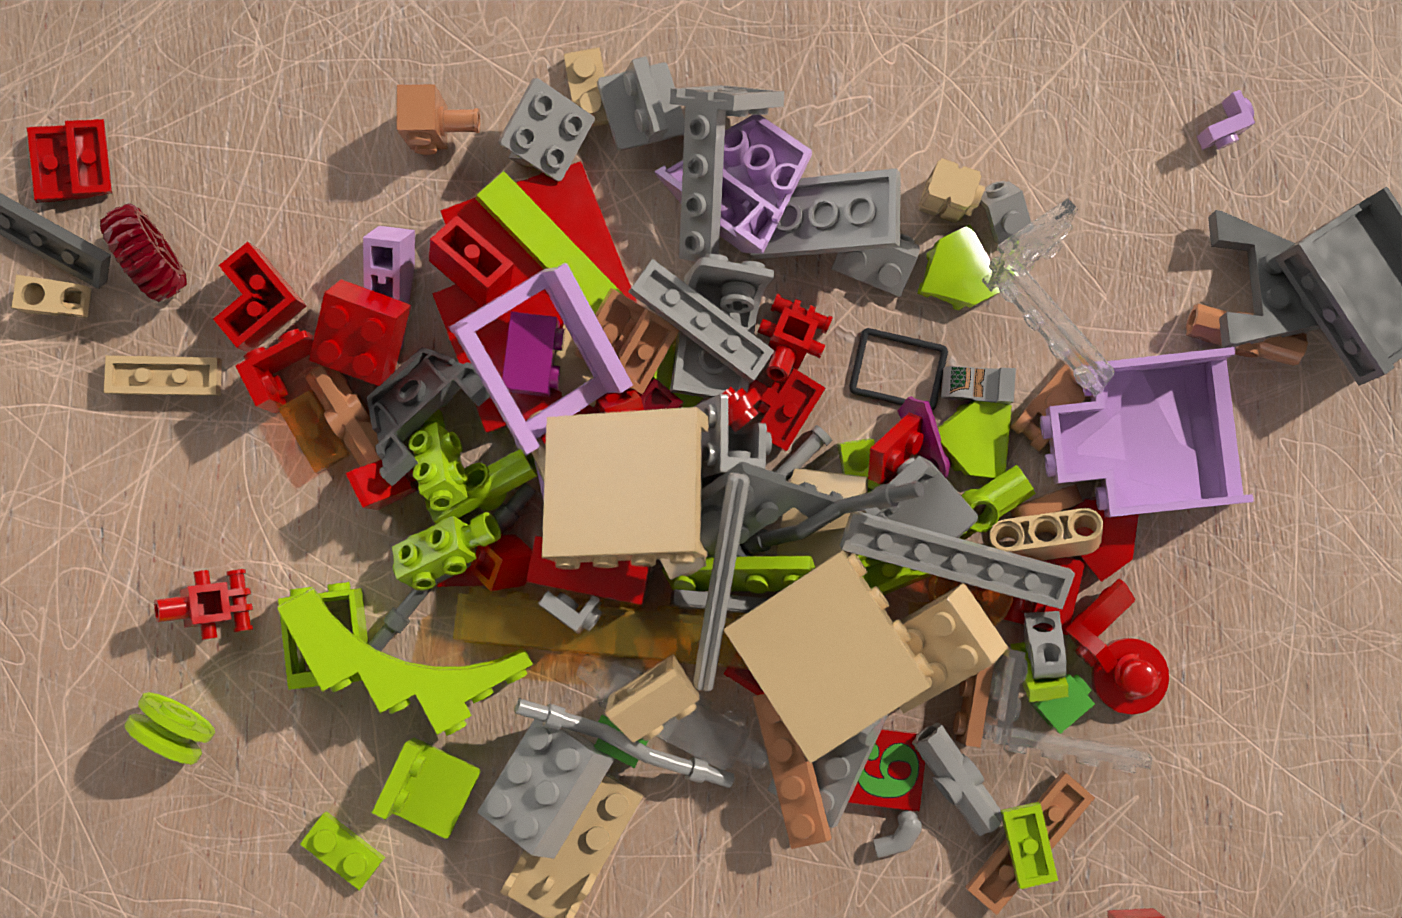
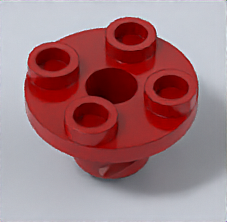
[1091,638,1169,715]

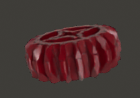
[100,203,187,302]

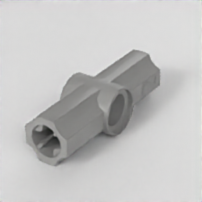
[912,723,1002,836]

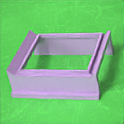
[449,263,633,455]

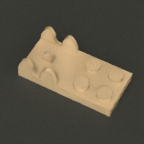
[500,773,643,918]

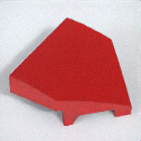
[1069,496,1139,582]

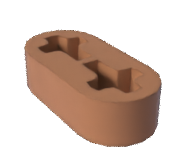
[1010,484,1083,518]

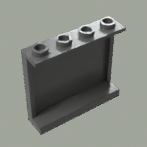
[1275,187,1402,386]

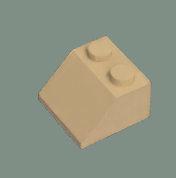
[605,654,699,743]

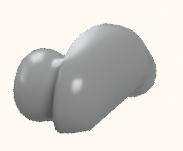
[873,810,922,858]

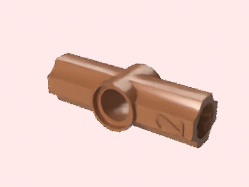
[1186,304,1308,366]
[305,365,381,467]

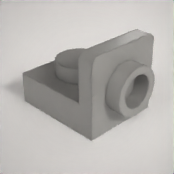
[539,592,603,635]

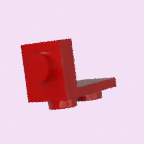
[1065,579,1135,673]

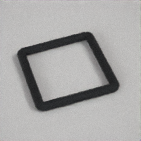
[849,328,948,411]

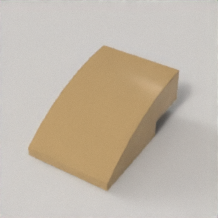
[777,468,868,568]

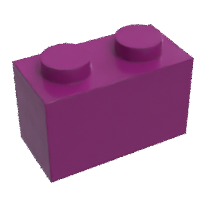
[502,311,565,397]

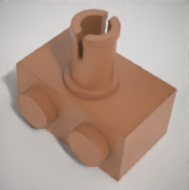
[397,84,481,155]

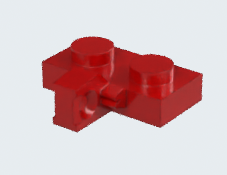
[747,368,826,452]
[868,412,924,484]

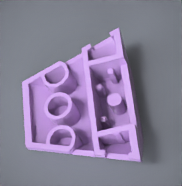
[654,114,812,254]

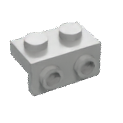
[832,233,920,297]

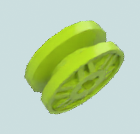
[125,692,215,765]

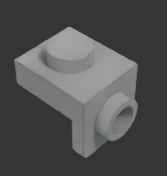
[979,181,1034,245]

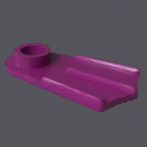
[897,396,950,478]

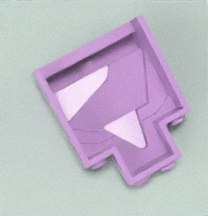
[1040,347,1254,517]

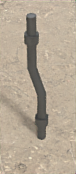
[739,481,924,553]
[368,482,536,651]

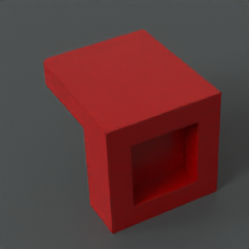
[469,534,532,591]

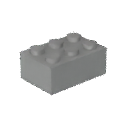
[477,719,615,859]

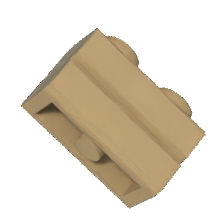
[918,158,985,224]

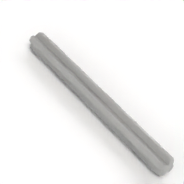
[693,473,749,692]

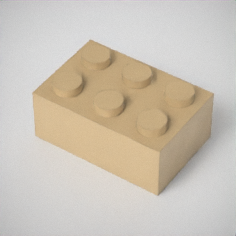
[899,583,1008,714]

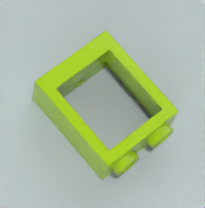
[278,582,368,690]

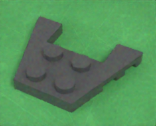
[1208,210,1321,348]
[367,347,490,486]
[700,461,843,557]

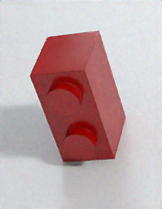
[429,215,514,307]

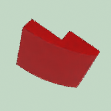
[27,119,112,203]

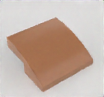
[573,288,679,394]

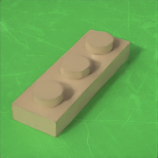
[104,356,222,396]

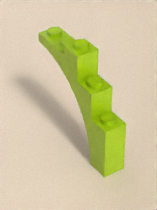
[277,587,533,736]

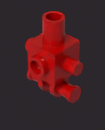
[757,293,833,382]
[154,569,253,640]

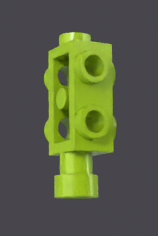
[409,409,468,511]
[392,512,501,590]

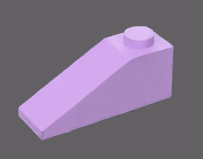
[363,226,415,349]

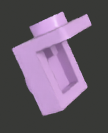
[1197,90,1255,150]

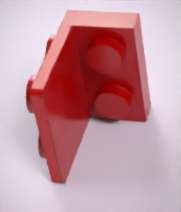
[235,329,314,414]

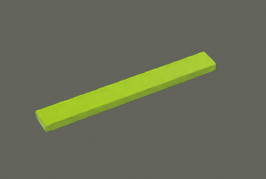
[476,171,703,408]

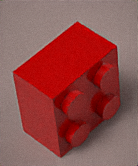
[309,279,412,386]

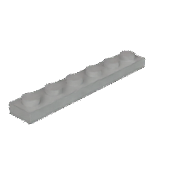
[840,511,1075,609]

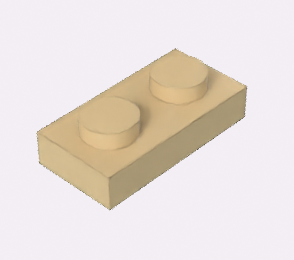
[563,47,609,127]

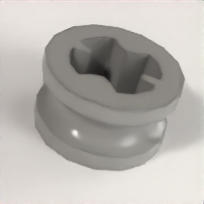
[720,281,755,313]

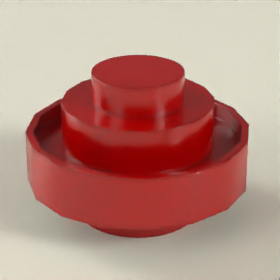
[722,386,763,433]

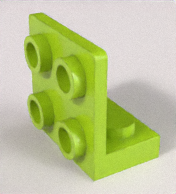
[372,737,481,839]

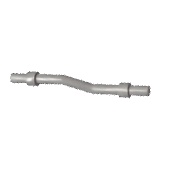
[515,698,734,788]

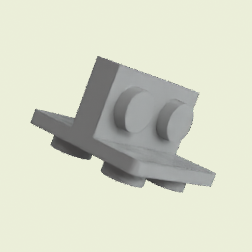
[597,56,685,151]
[498,78,595,181]

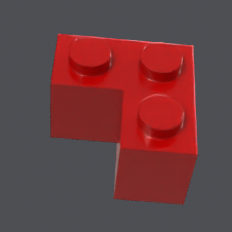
[213,241,307,353]

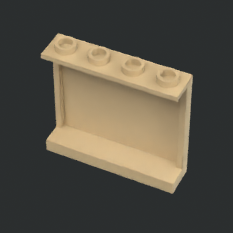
[542,407,708,569]
[723,550,934,763]

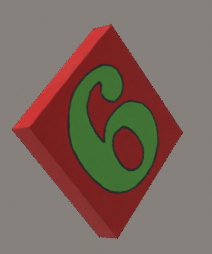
[848,728,925,812]

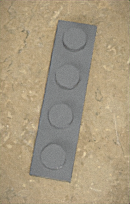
[628,259,774,383]

